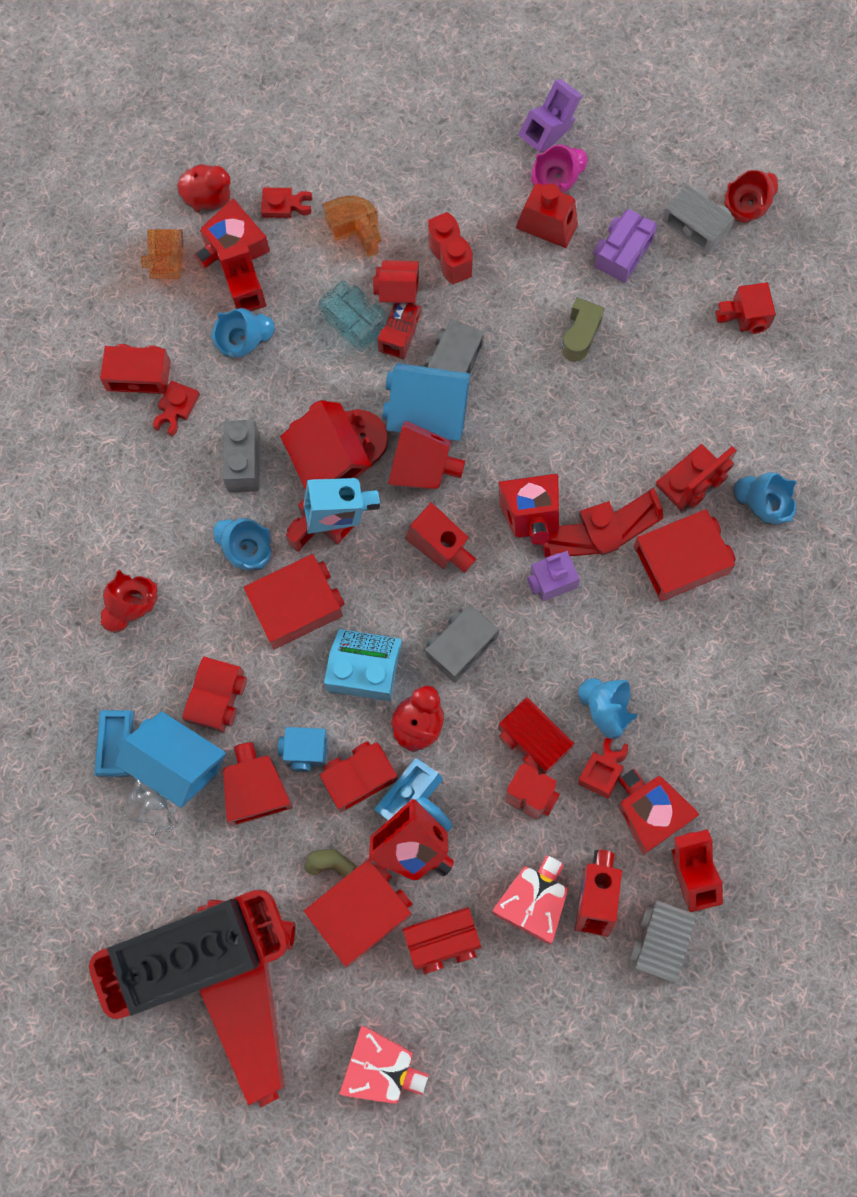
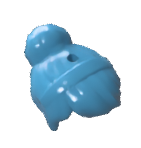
[211,308,275,358]
[734,472,797,525]
[213,518,272,571]
[578,678,637,740]

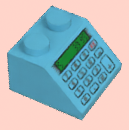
[324,629,402,702]

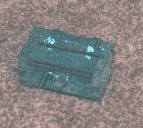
[318,280,387,352]

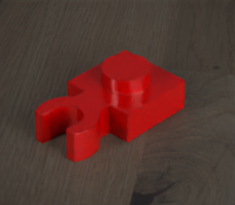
[261,188,313,218]
[153,380,200,437]
[578,738,628,799]

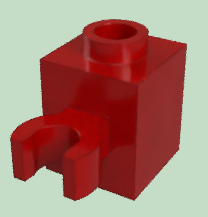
[715,282,776,334]

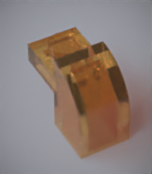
[322,195,381,257]
[141,229,184,279]

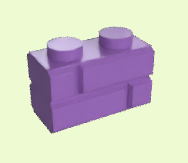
[593,209,657,283]

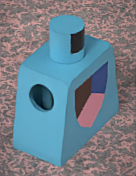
[303,478,380,534]

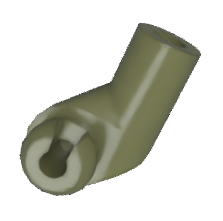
[305,849,357,878]

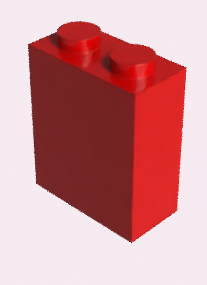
[280,400,372,490]
[633,509,736,602]
[243,554,345,650]
[303,859,413,968]

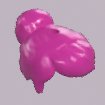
[530,144,588,193]

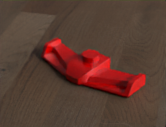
[540,487,663,558]

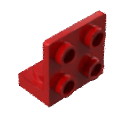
[655,443,737,511]

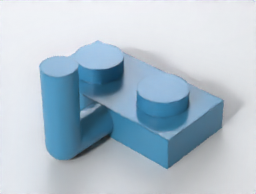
[374,758,453,832]

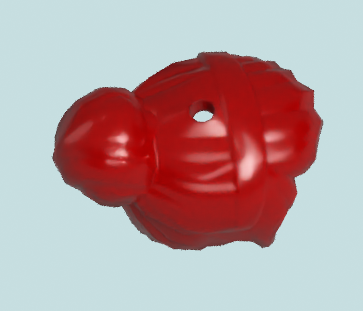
[177,164,231,213]
[724,169,778,223]
[101,570,158,633]
[390,685,444,753]

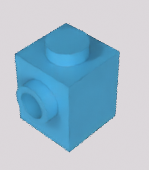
[278,727,328,772]

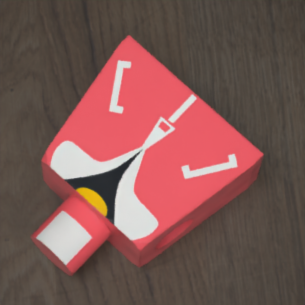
[492,855,568,945]
[340,1026,429,1104]

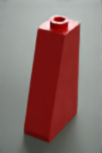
[199,963,285,1108]

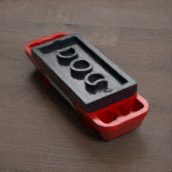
[89,889,289,1019]

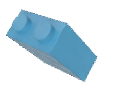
[382,363,471,441]
[115,711,226,808]

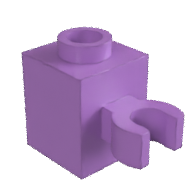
[527,551,580,601]

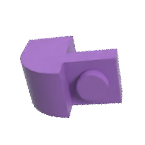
[519,79,583,152]

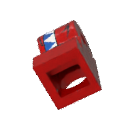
[377,303,422,360]

